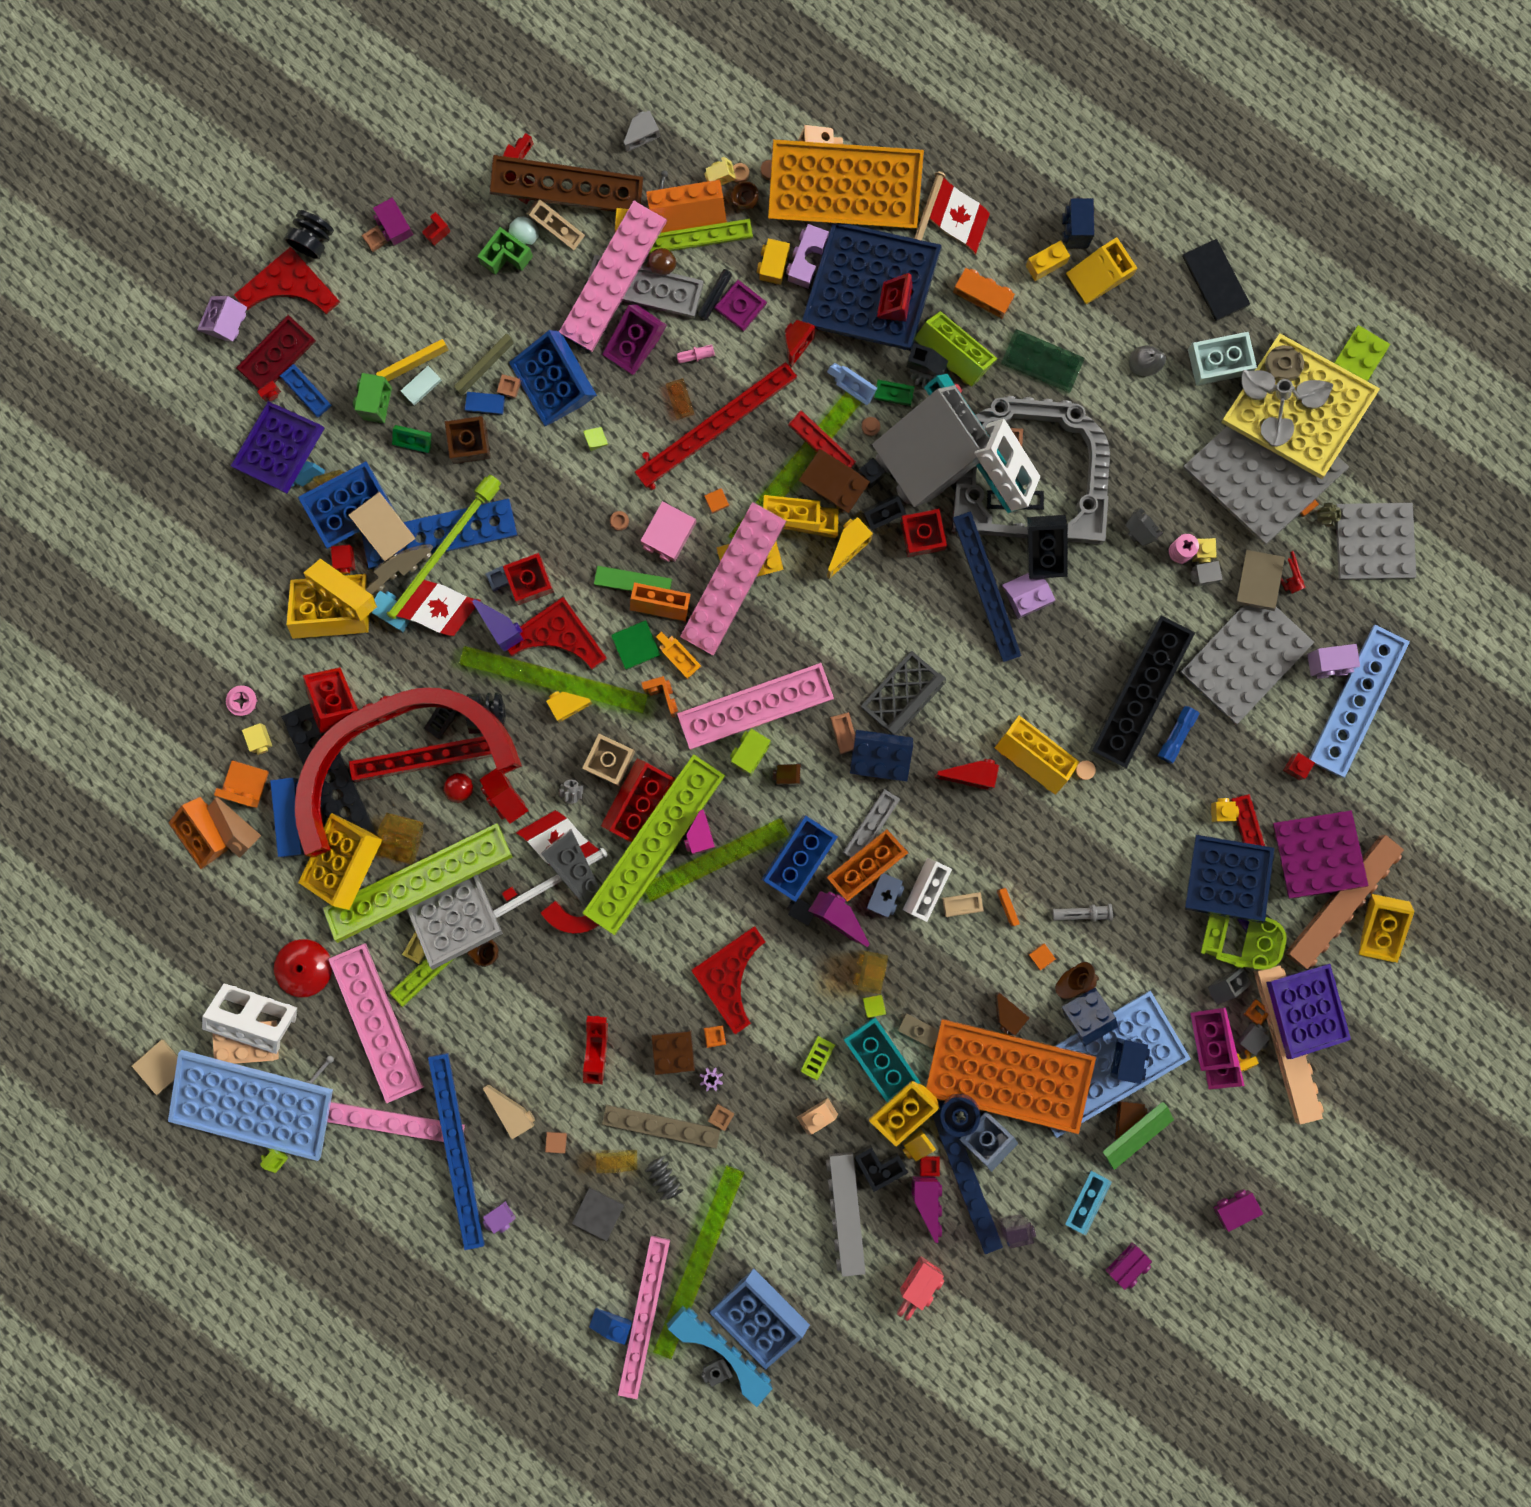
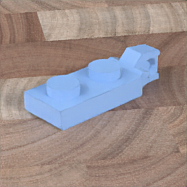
[827,363,877,405]

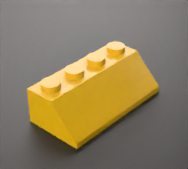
[994,715,1080,795]

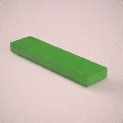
[594,566,672,592]

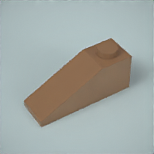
[207,797,261,858]

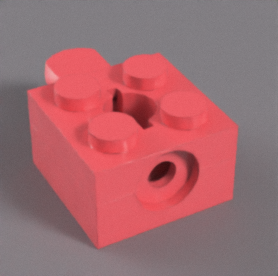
[897,1256,944,1321]

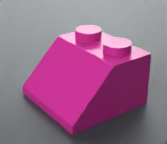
[684,810,715,855]

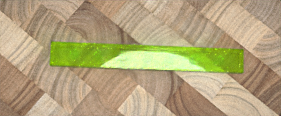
[646,818,789,902]

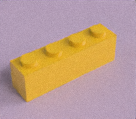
[304,559,377,622]

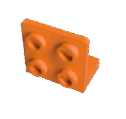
[641,676,678,718]
[214,761,269,808]

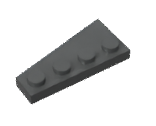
[541,829,599,907]

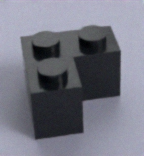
[854,1145,908,1192]

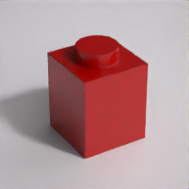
[331,545,355,575]
[1283,752,1315,781]

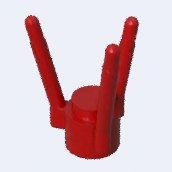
[1280,551,1305,594]

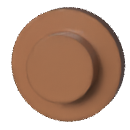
[861,417,880,436]

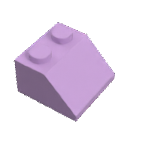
[197,296,247,341]
[1002,573,1055,619]

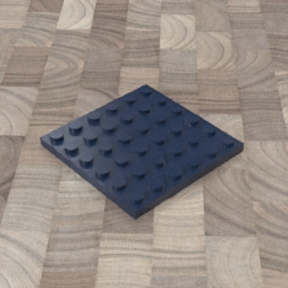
[802,223,942,351]

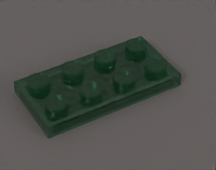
[1001,329,1085,393]

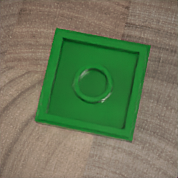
[611,620,661,670]

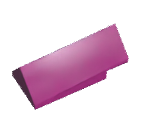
[1190,1008,1245,1090]

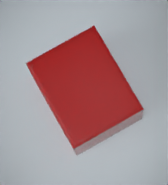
[502,887,518,901]

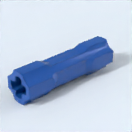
[1158,706,1200,764]

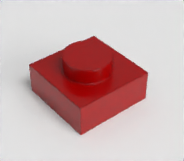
[257,381,281,402]

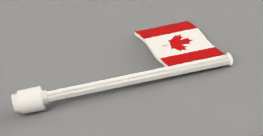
[494,810,607,918]

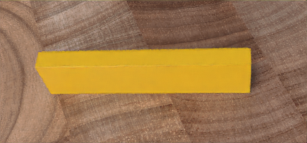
[376,339,449,381]

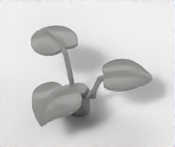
[1242,370,1333,447]

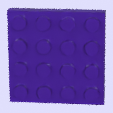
[231,401,325,494]
[1266,964,1351,1059]

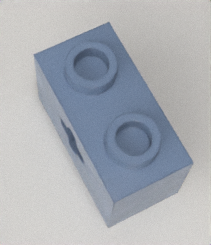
[866,873,904,917]

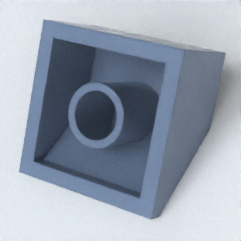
[959,1111,1018,1172]

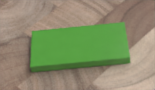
[1103,1102,1174,1170]

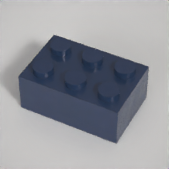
[850,730,913,782]

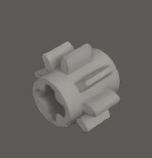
[559,780,583,804]

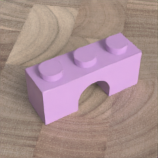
[786,224,829,289]

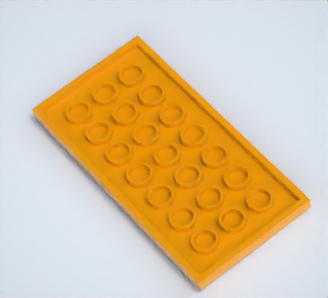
[768,139,924,228]

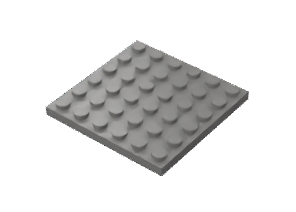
[1183,426,1349,546]

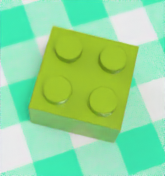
[730,728,771,776]

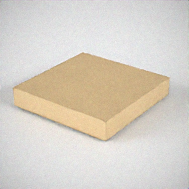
[132,1040,178,1095]

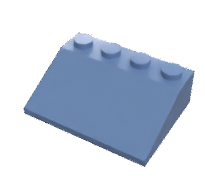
[710,1268,810,1369]

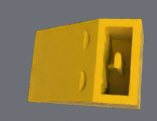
[1066,237,1137,305]

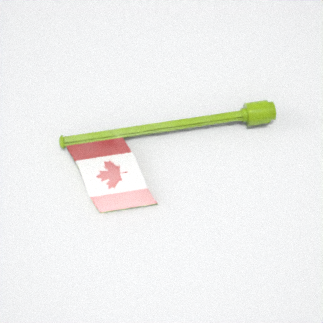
[387,474,501,636]

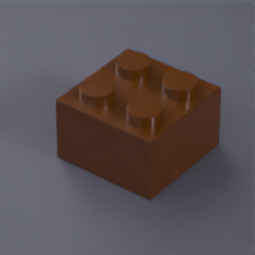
[445,416,491,464]
[652,1030,695,1075]

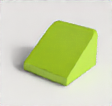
[583,427,608,451]
[863,995,886,1018]

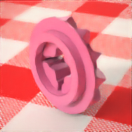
[226,686,257,716]

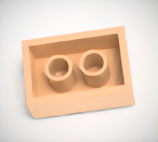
[213,1020,279,1064]

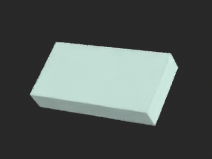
[401,366,442,406]

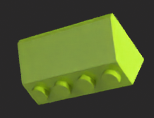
[914,311,998,387]

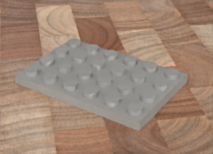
[1180,605,1314,725]

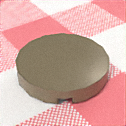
[1265,345,1304,382]

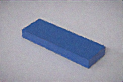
[280,364,332,418]

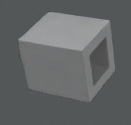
[1190,561,1223,587]

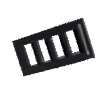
[424,708,459,740]

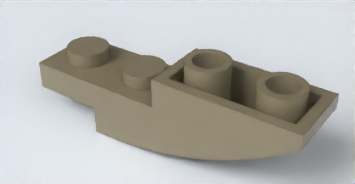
[365,544,433,594]

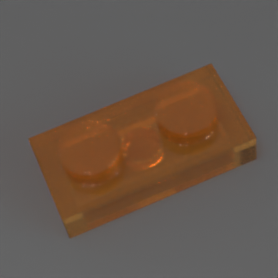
[666,378,695,420]

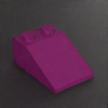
[602,305,667,375]
[808,891,869,947]

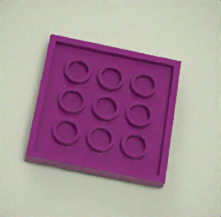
[1273,810,1369,899]

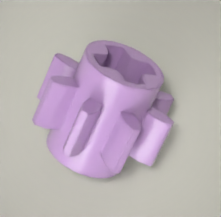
[700,1067,723,1091]

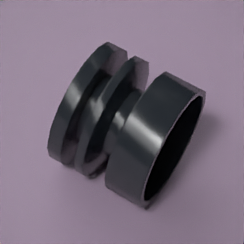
[283,210,334,260]
[466,692,506,734]

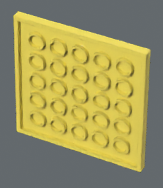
[1221,333,1380,479]

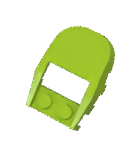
[1201,914,1287,970]

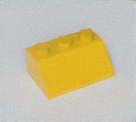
[869,1081,939,1146]

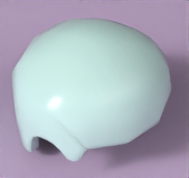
[508,216,539,245]

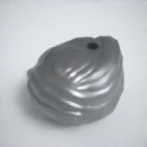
[1129,345,1166,376]

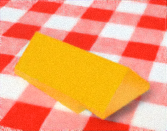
[763,495,838,538]

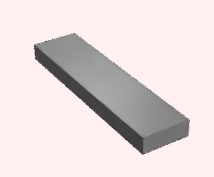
[843,789,900,858]

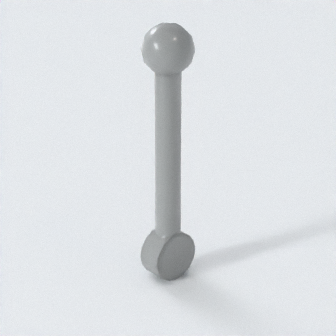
[306,1056,334,1084]

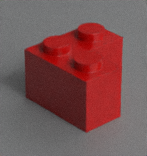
[479,768,529,824]

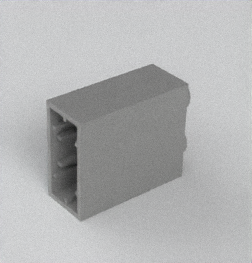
[872,385,990,507]

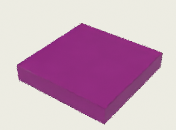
[714,280,767,332]

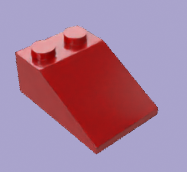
[303,667,358,733]
[934,759,999,790]

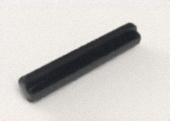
[698,269,732,321]

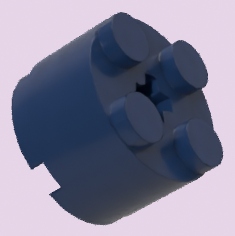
[940,1094,980,1137]

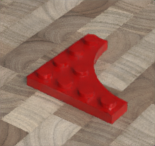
[234,247,340,314]
[508,597,607,670]
[691,926,766,1034]

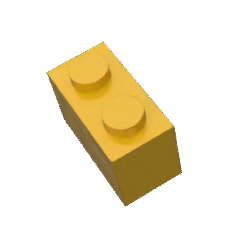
[757,238,790,285]
[1026,240,1070,281]

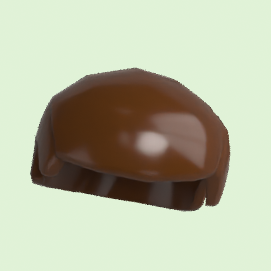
[731,181,759,210]
[647,248,677,275]
[467,940,498,967]

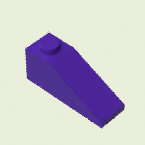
[472,599,524,652]

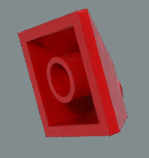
[784,319,815,367]

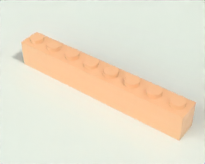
[1253,965,1324,1125]

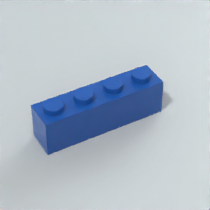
[270,778,305,858]

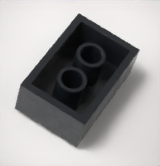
[1027,515,1068,579]

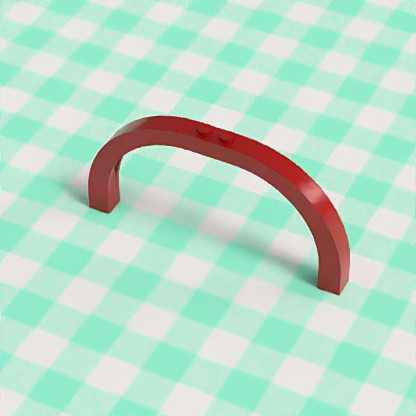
[295,688,522,858]

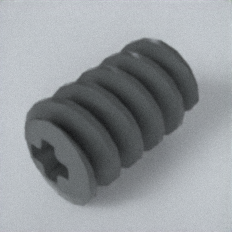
[645,1155,683,1200]

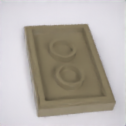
[1236,550,1285,611]

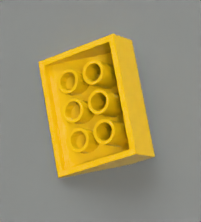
[286,574,369,639]
[298,813,382,910]

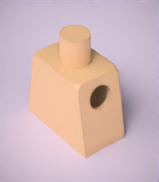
[798,125,843,144]
[797,1098,838,1135]

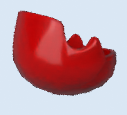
[443,773,474,803]

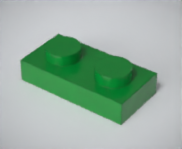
[874,379,915,407]
[392,425,432,453]

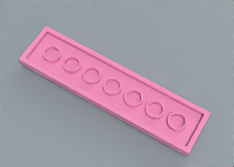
[559,201,667,352]
[680,502,787,655]
[677,663,834,750]
[328,944,424,1103]

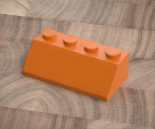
[646,180,727,233]
[827,829,908,902]

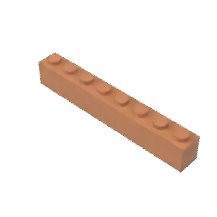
[1285,835,1404,969]

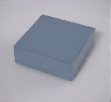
[485,566,509,591]

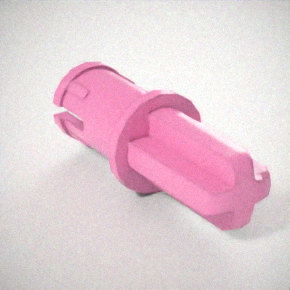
[677,344,715,363]

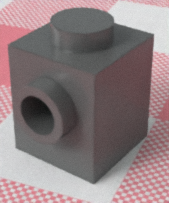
[1237,1023,1270,1056]

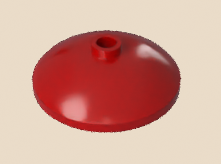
[274,939,332,997]

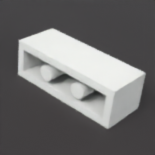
[903,858,952,922]

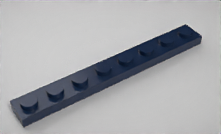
[952,511,1022,662]
[932,1100,1003,1254]

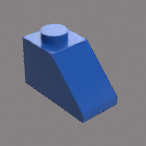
[589,1308,633,1345]

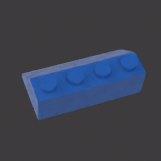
[761,815,838,902]

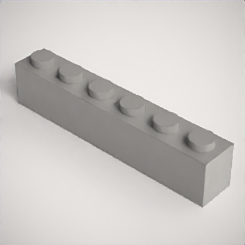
[826,1152,866,1277]

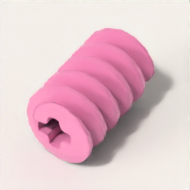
[1169,534,1199,564]

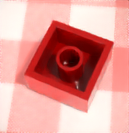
[900,509,947,557]
[503,553,554,605]

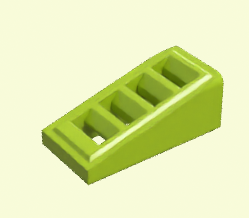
[800,1036,835,1080]

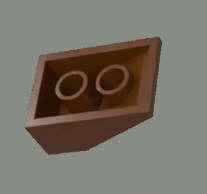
[798,449,870,513]

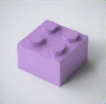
[1307,644,1360,679]

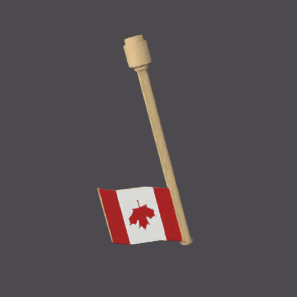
[914,171,990,255]

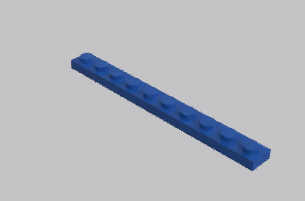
[428,1053,485,1250]

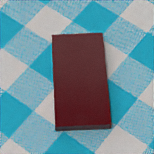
[236,315,316,390]

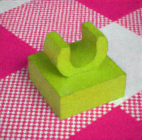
[260,1148,288,1173]

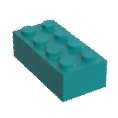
[843,1017,921,1102]

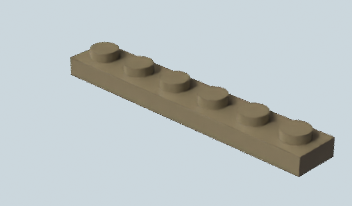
[602,1105,721,1149]

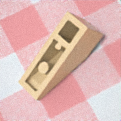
[526,199,585,250]
[483,1085,535,1139]

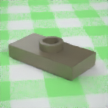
[897,1013,939,1049]

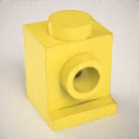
[705,157,736,186]

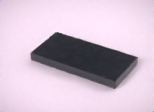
[1182,239,1250,321]

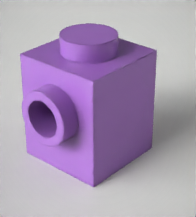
[483,1201,516,1234]

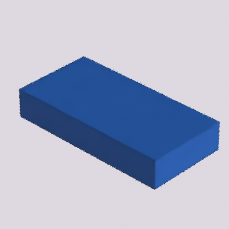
[465,392,505,415]

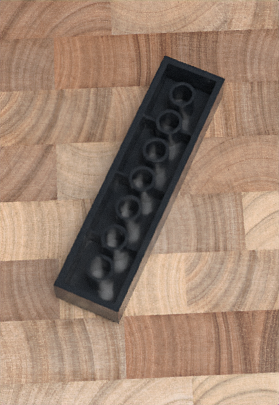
[1088,615,1195,770]

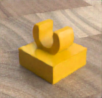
[1237,1050,1259,1072]

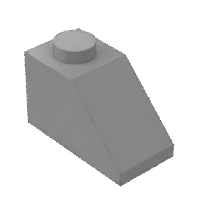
[624,110,660,152]

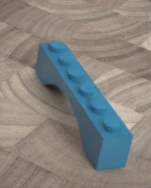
[667,1306,773,1407]

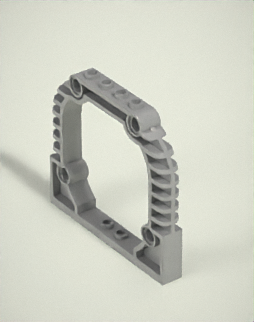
[951,396,1110,545]

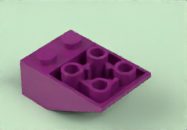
[912,1176,942,1243]

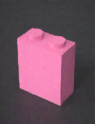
[641,501,696,562]

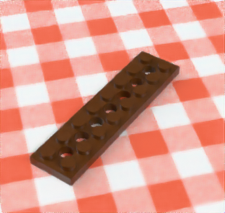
[490,155,643,212]

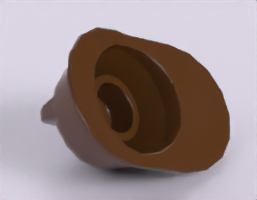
[1055,962,1099,999]

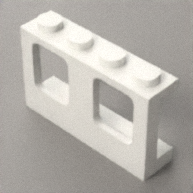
[974,419,1040,511]
[202,983,297,1054]

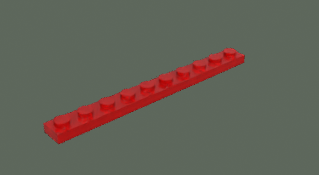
[635,362,797,488]

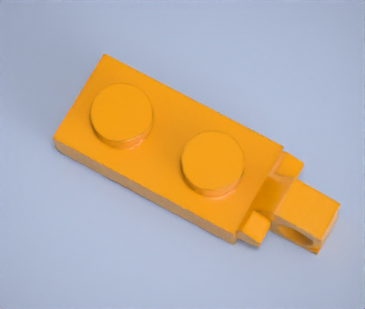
[656,631,701,679]

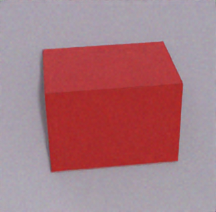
[877,273,913,322]

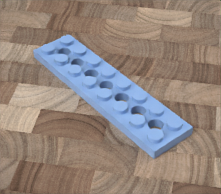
[1309,625,1410,778]

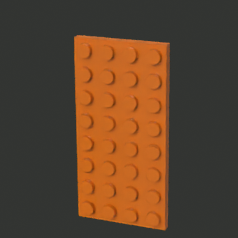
[926,1019,1096,1134]

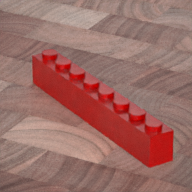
[349,736,492,782]

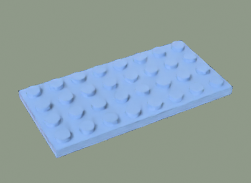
[1050,991,1191,1138]
[168,1050,333,1161]

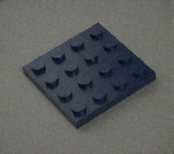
[1185,835,1275,924]

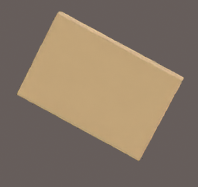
[349,492,415,561]

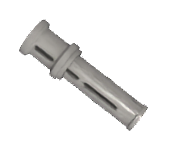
[1053,904,1113,922]

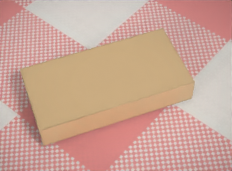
[942,892,984,917]

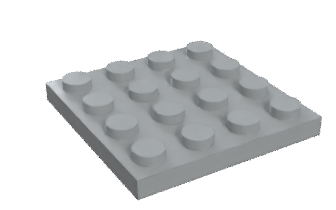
[1336,503,1416,580]
[407,875,503,970]

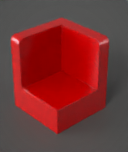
[422,212,451,246]

